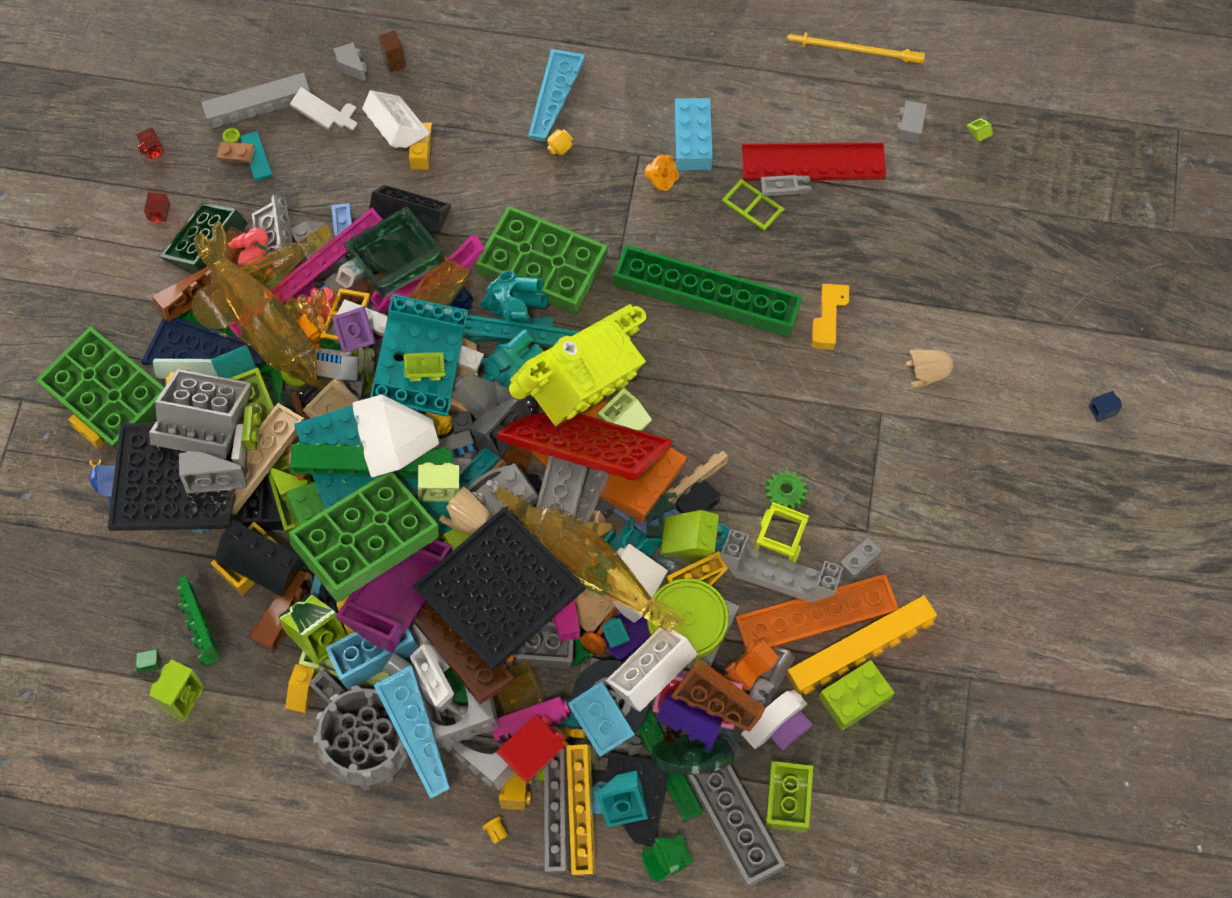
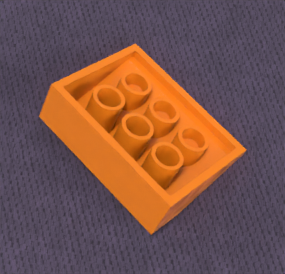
[600,448,687,525]

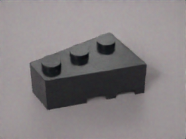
[242,473,284,530]

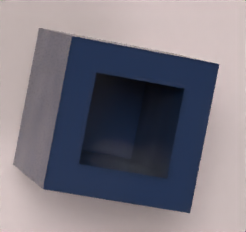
[1088,391,1122,422]

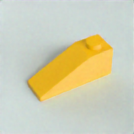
[409,123,432,170]

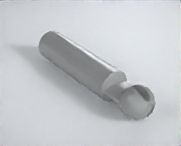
[382,653,468,722]

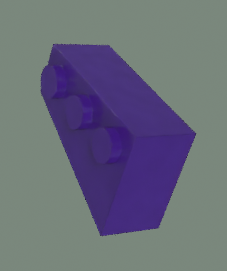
[656,691,723,751]

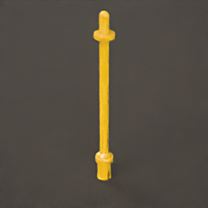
[787,32,925,64]

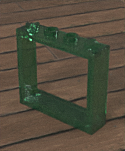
[344,206,445,298]

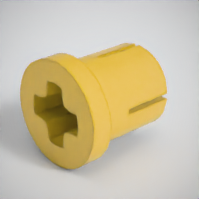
[482,816,509,844]

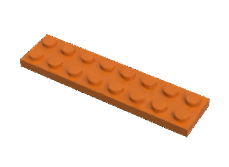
[735,574,899,649]

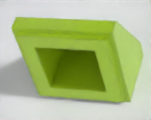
[967,118,993,142]

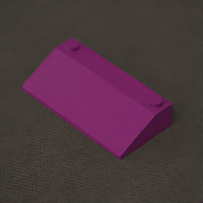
[336,539,452,653]

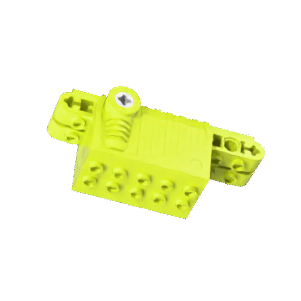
[509,304,646,426]

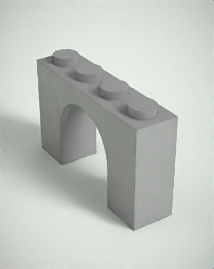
[422,687,500,749]

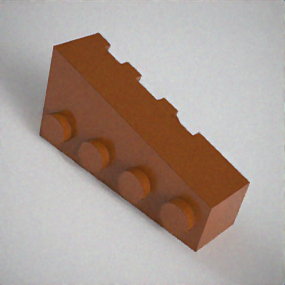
[671,658,766,732]

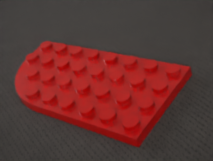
[497,412,672,481]

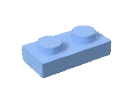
[331,203,352,237]

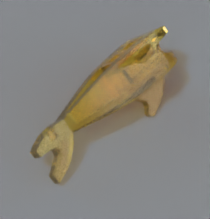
[192,223,332,329]

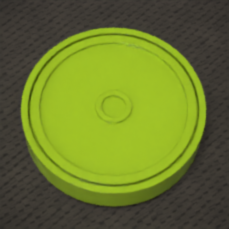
[647,578,729,661]

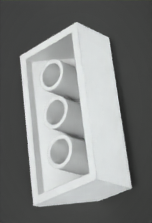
[362,90,429,148]
[606,624,698,712]

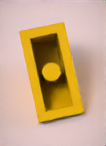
[285,664,317,714]

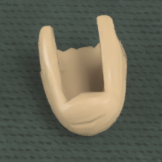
[906,349,953,389]
[439,487,491,536]

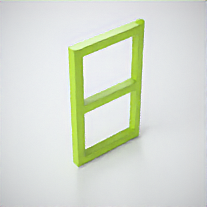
[722,179,784,231]

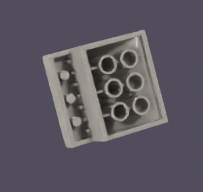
[149,369,252,459]

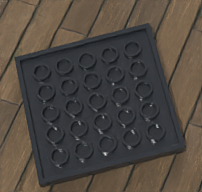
[108,423,234,531]
[412,507,586,671]

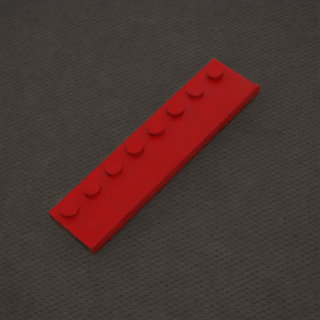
[741,142,886,181]

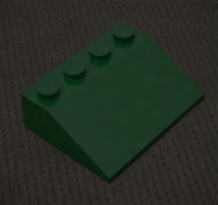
[160,202,248,275]

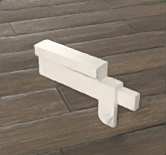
[290,87,358,131]

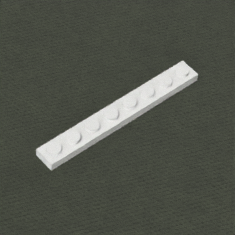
[336,299,484,373]

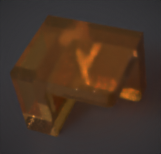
[503,445,533,473]

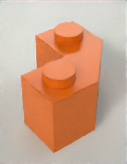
[723,639,779,692]

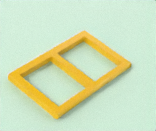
[320,288,371,341]

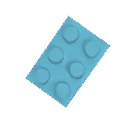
[567,681,636,757]

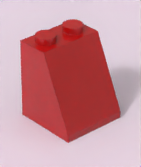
[496,714,568,783]

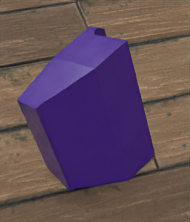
[601,603,650,662]

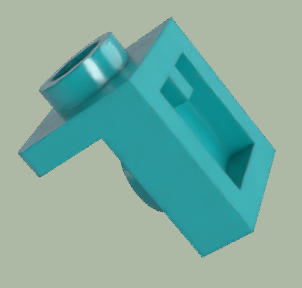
[601,618,630,649]

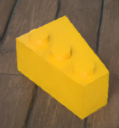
[664,551,728,586]
[499,773,532,810]

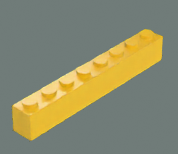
[786,595,937,695]

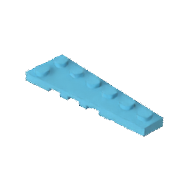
[528,49,585,142]
[374,665,450,799]

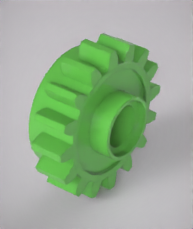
[764,470,808,510]

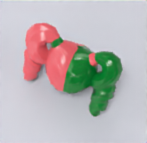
[228,227,279,296]

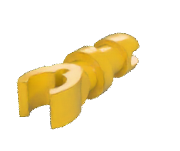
[551,726,587,739]

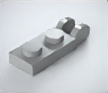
[760,175,812,197]

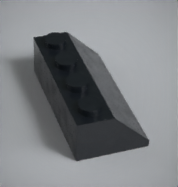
[369,185,451,233]
[214,520,304,597]

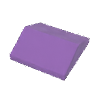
[332,306,376,352]
[770,711,813,752]

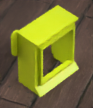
[755,502,809,563]

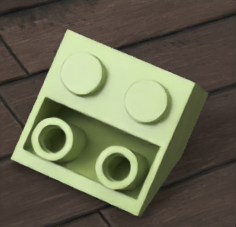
[598,388,652,431]

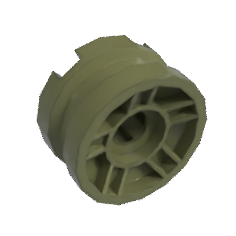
[355,347,375,375]

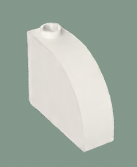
[608,544,668,623]

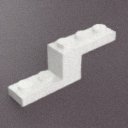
[410,623,454,707]

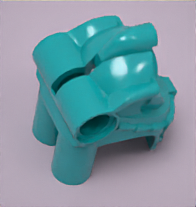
[480,271,548,323]
[482,329,544,388]

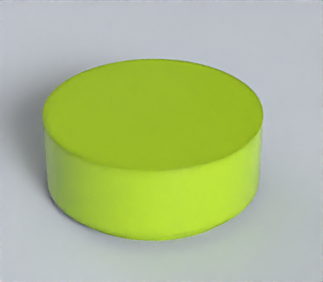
[222,128,241,143]

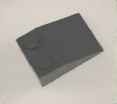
[469,397,532,458]

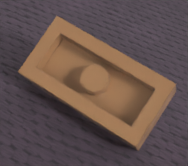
[216,142,255,164]

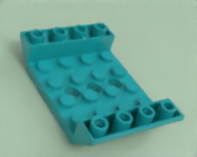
[370,294,468,416]

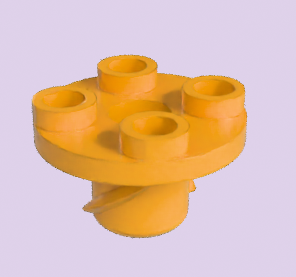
[645,155,679,191]

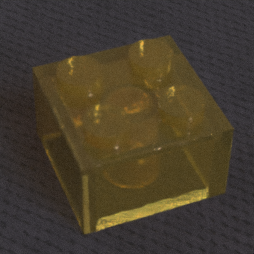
[496,661,543,716]

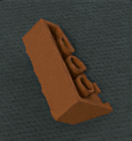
[152,259,231,322]
[250,571,314,654]

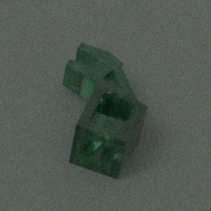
[646,493,676,539]

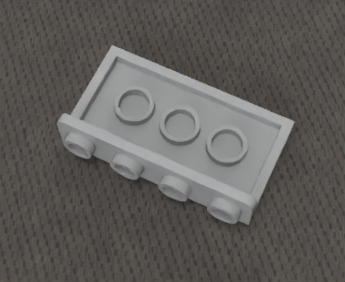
[251,194,295,279]

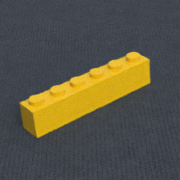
[566,745,596,875]

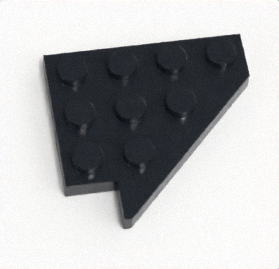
[592,752,671,846]

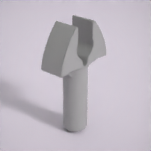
[614,735,642,756]

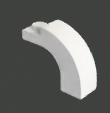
[741,689,808,749]

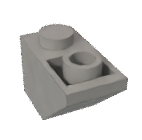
[333,43,367,81]

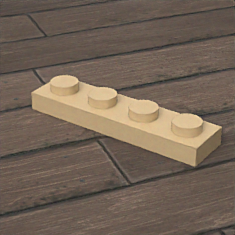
[664,451,728,507]

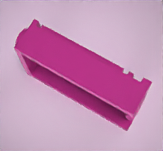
[492,697,571,744]

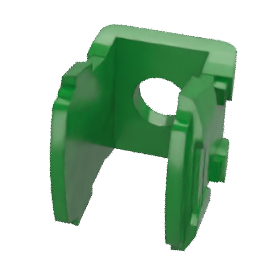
[641,835,694,882]

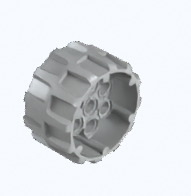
[313,685,410,790]

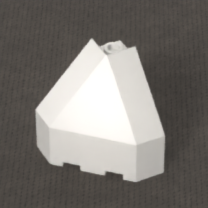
[353,395,439,477]

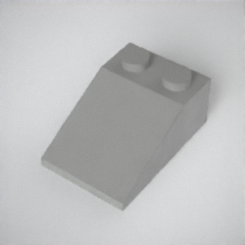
[179,451,247,494]

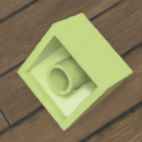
[418,463,459,502]

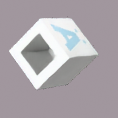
[335,259,367,288]

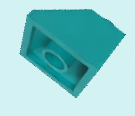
[596,771,648,828]

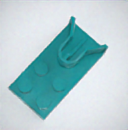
[581,517,662,599]

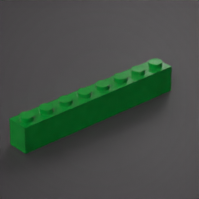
[290,442,452,478]

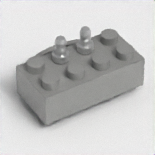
[467,463,539,518]

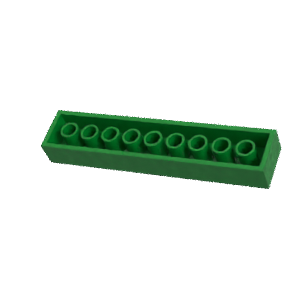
[614,245,802,338]

